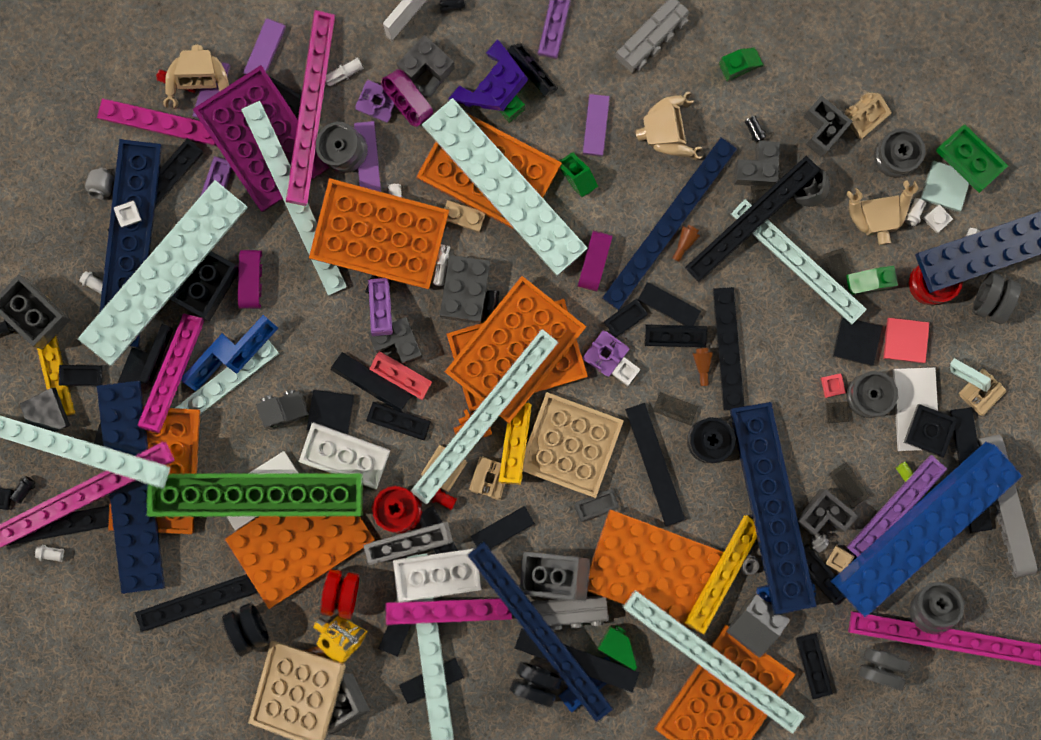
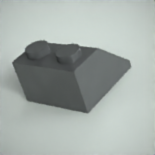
[726,594,790,658]

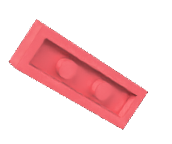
[369,351,432,400]

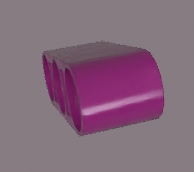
[381,69,433,127]
[578,230,613,292]
[238,250,263,309]

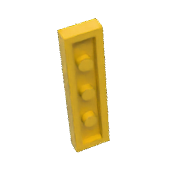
[499,403,532,485]

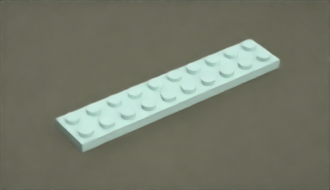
[422,98,588,276]
[78,180,248,366]

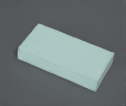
[950,358,991,392]

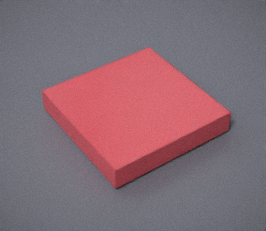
[883,318,929,364]

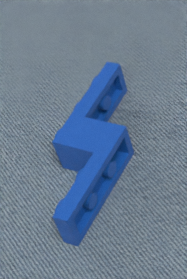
[181,315,278,391]

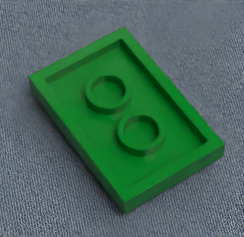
[936,124,1008,193]

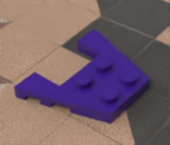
[448,40,528,111]

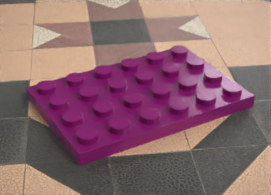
[193,65,330,212]

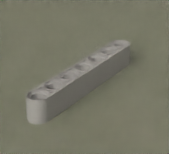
[978,434,1037,578]

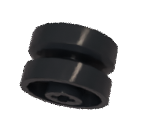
[687,417,736,464]
[222,602,270,657]
[509,661,563,707]

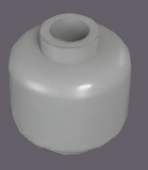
[85,168,115,199]

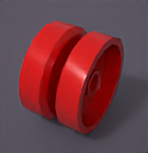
[908,265,963,306]
[372,486,422,534]
[321,569,360,620]

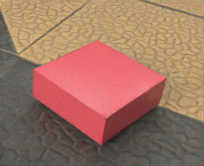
[820,373,846,398]

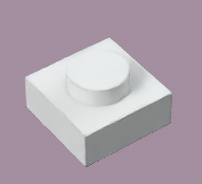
[114,201,142,228]
[923,204,953,233]
[612,357,640,386]

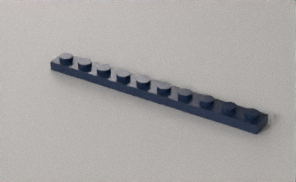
[602,137,737,310]
[467,542,613,722]

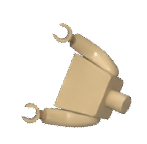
[163,45,229,109]
[636,92,703,160]
[847,181,918,245]

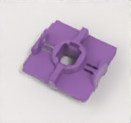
[355,80,395,123]
[582,331,629,377]

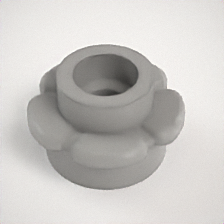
[810,533,829,552]
[740,555,759,575]

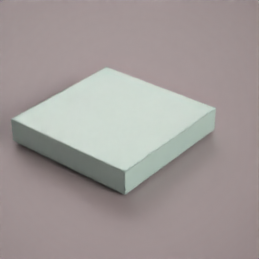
[921,161,969,212]

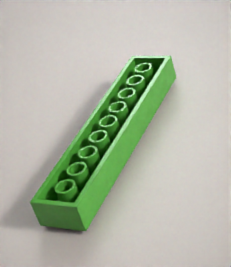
[147,474,363,517]

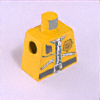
[313,616,368,664]

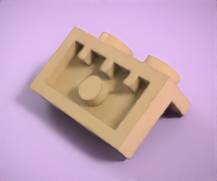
[845,92,892,139]

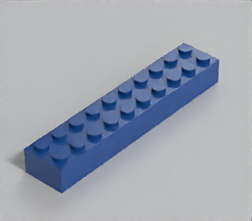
[831,442,1022,617]

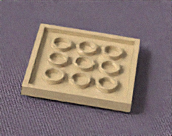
[523,392,624,498]
[248,641,345,740]

